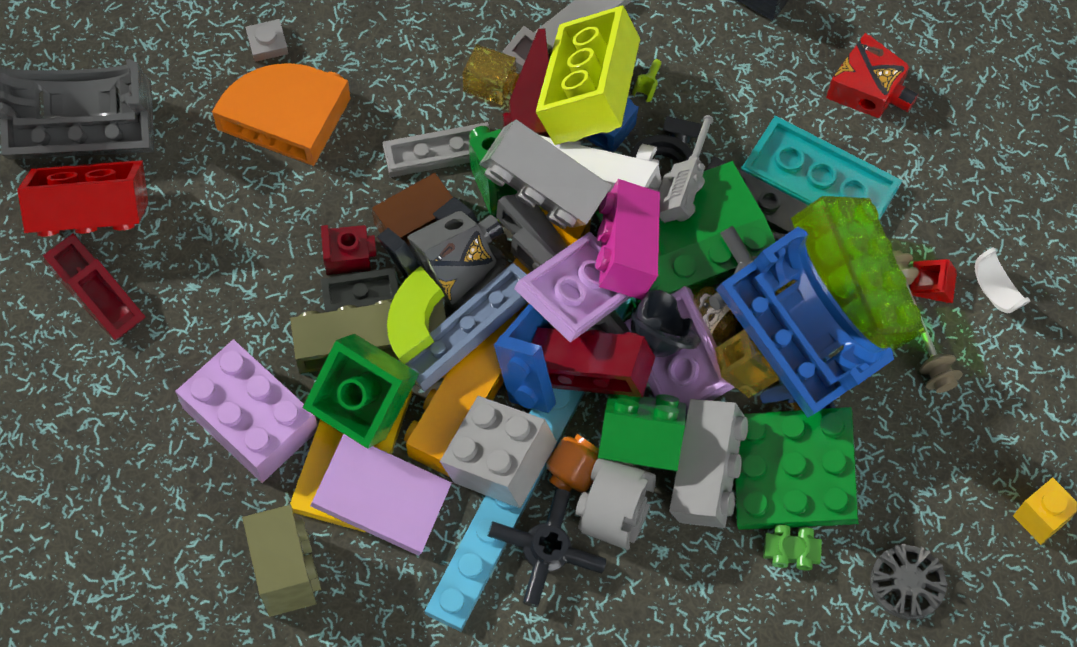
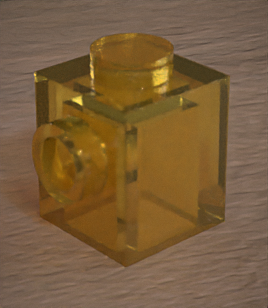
[463,44,520,105]
[715,329,779,398]

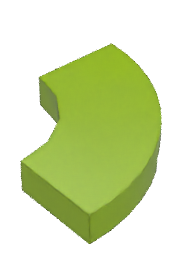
[387,266,445,364]

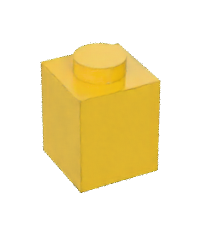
[1013,477,1077,545]

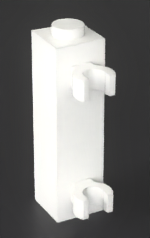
[541,136,662,192]

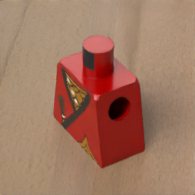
[826,33,919,118]

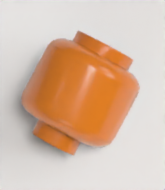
[546,434,599,492]

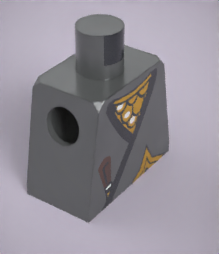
[407,211,504,305]

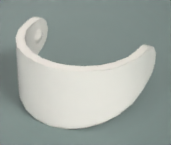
[975,247,1030,313]

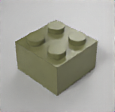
[242,504,322,617]

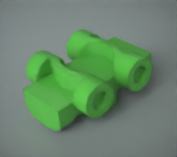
[763,525,822,571]

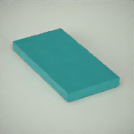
[741,116,903,240]

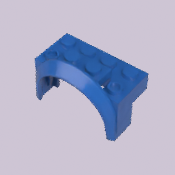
[716,227,894,418]

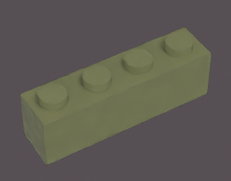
[290,298,446,374]

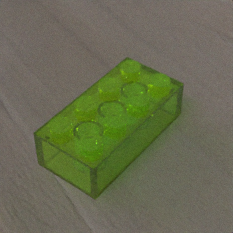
[791,196,926,351]

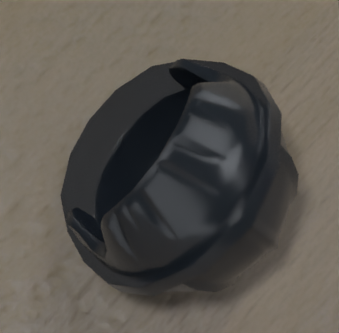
[631,290,701,357]

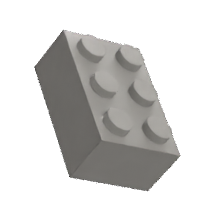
[479,119,612,229]

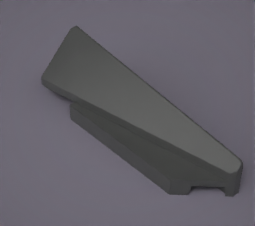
[496,194,631,334]

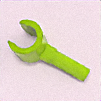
[632,59,661,102]

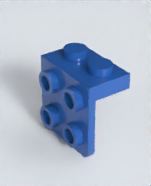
[494,304,556,413]

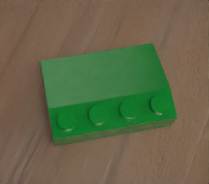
[595,161,776,308]

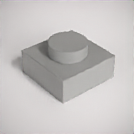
[245,19,289,62]
[502,26,552,70]

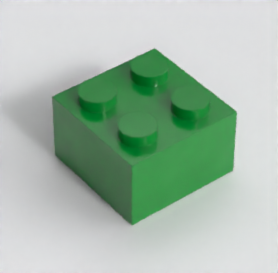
[302,333,420,449]
[598,394,686,471]

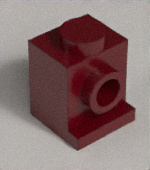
[321,225,377,275]

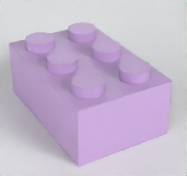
[175,339,318,483]

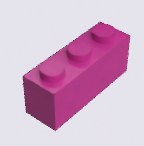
[595,179,660,300]

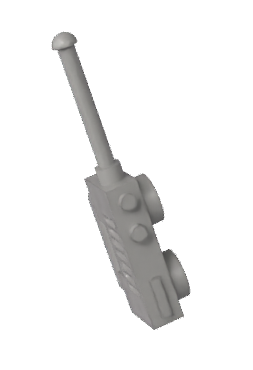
[658,115,713,223]

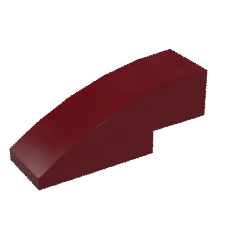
[42,233,146,341]

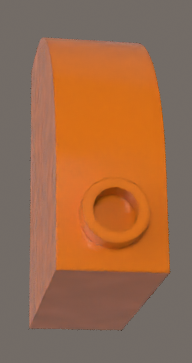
[212,63,351,166]

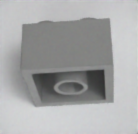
[440,396,557,509]

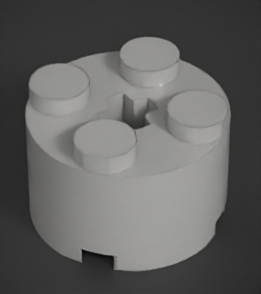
[576,458,656,550]

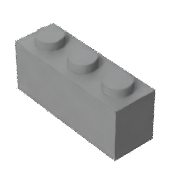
[669,399,748,528]

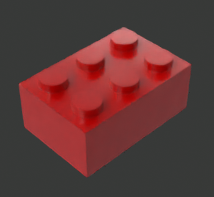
[17,160,148,237]

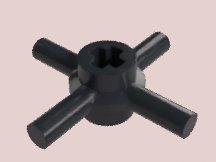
[487,489,607,608]

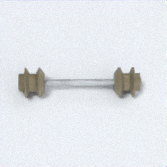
[877,250,963,393]

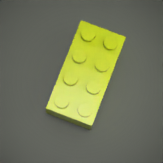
[536,5,640,145]

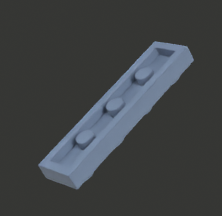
[399,263,528,392]

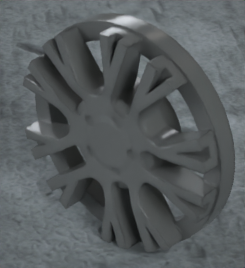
[870,544,948,620]

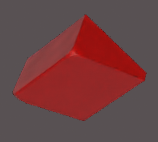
[910,259,957,303]

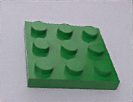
[736,407,859,530]

